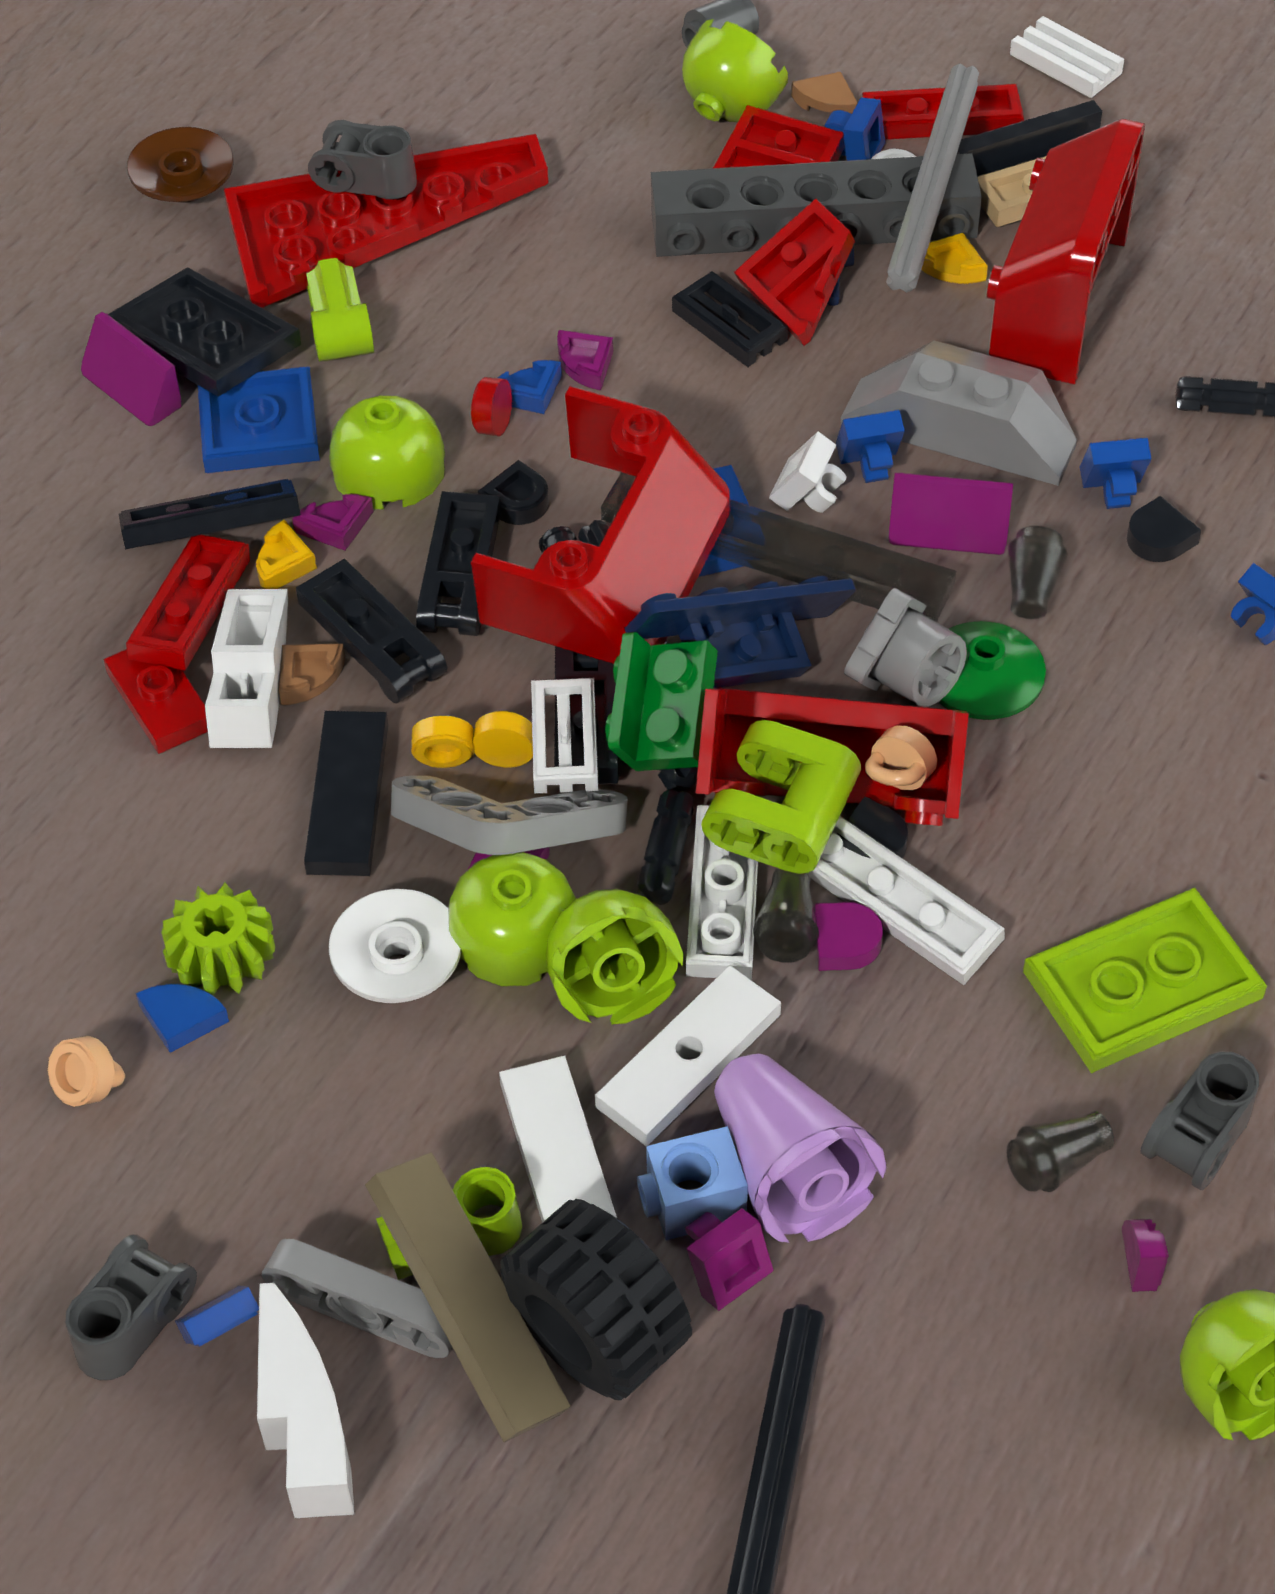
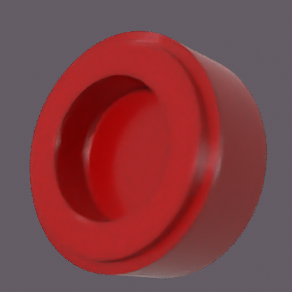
[471,377,512,436]

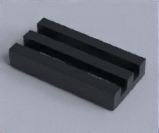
[672,271,788,367]

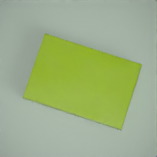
[1023,888,1267,1073]

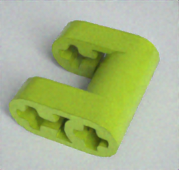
[701,720,861,874]

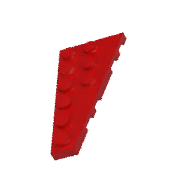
[224,134,549,308]

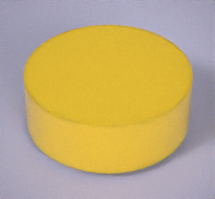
[472,711,533,768]
[411,716,474,768]

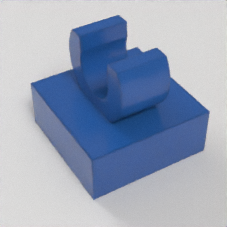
[825,97,886,161]
[836,410,905,483]
[1080,438,1152,509]
[1231,563,1275,645]

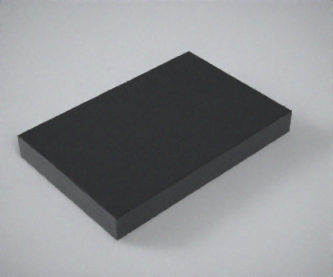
[108,267,301,397]

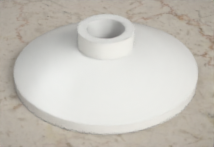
[329,889,461,1003]

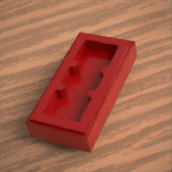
[103,649,208,754]

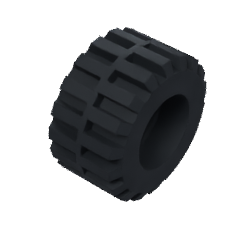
[500,1199,692,1400]

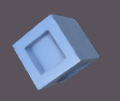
[637,1126,748,1240]

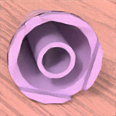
[714,1054,886,1243]

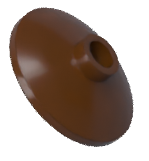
[127,127,234,202]

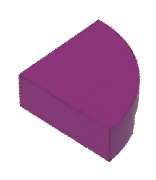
[557,330,613,390]
[292,494,374,551]
[1122,1219,1169,1292]

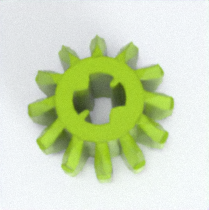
[161,882,275,996]

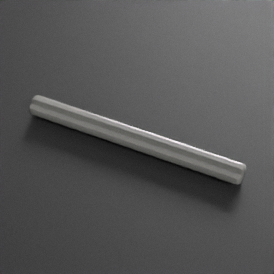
[886,63,979,293]

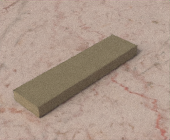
[365,1152,571,1442]

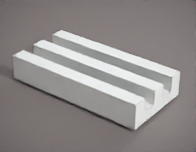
[1010,16,1124,98]
[531,678,598,794]

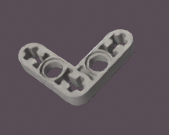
[391,775,627,855]

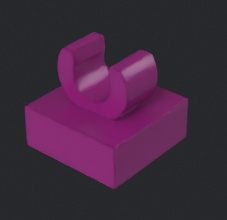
[685,1208,774,1311]

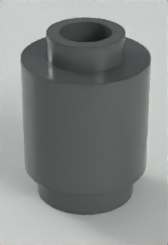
[682,0,759,47]

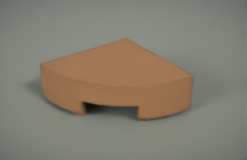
[791,72,857,114]
[279,644,345,705]

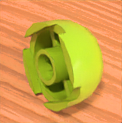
[682,19,788,122]
[329,395,445,510]
[448,852,576,986]
[546,889,684,1025]
[1180,1289,1275,1441]

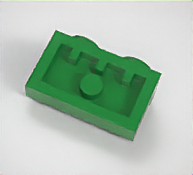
[605,632,718,771]

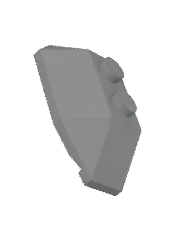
[841,340,1077,486]

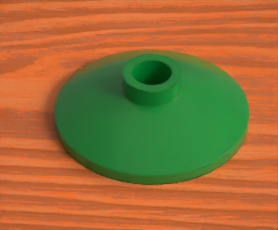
[939,621,1046,720]

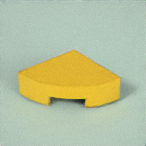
[921,233,988,284]
[256,520,317,589]

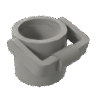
[844,588,967,707]

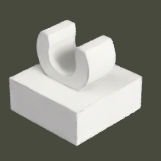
[769,431,847,513]

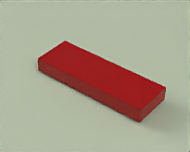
[862,84,1024,140]
[126,535,250,671]

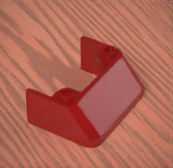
[987,118,1145,385]
[471,386,730,664]
[695,688,969,826]

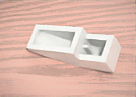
[205,589,288,748]
[257,1283,355,1518]

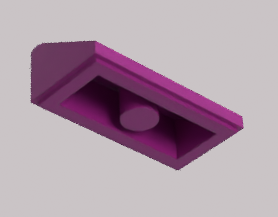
[81,312,182,426]
[888,473,1013,555]

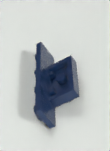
[624,576,856,688]

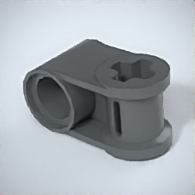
[308,120,417,199]
[1140,1052,1259,1190]
[65,1234,197,1380]

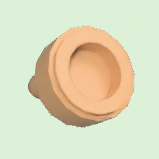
[865,725,937,790]
[48,1036,125,1107]

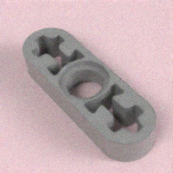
[262,1239,452,1358]

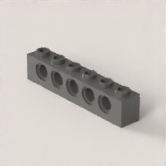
[651,153,982,257]

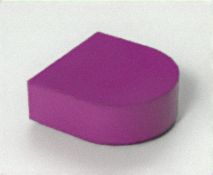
[814,902,883,971]

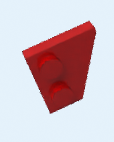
[713,105,845,168]
[734,198,855,346]

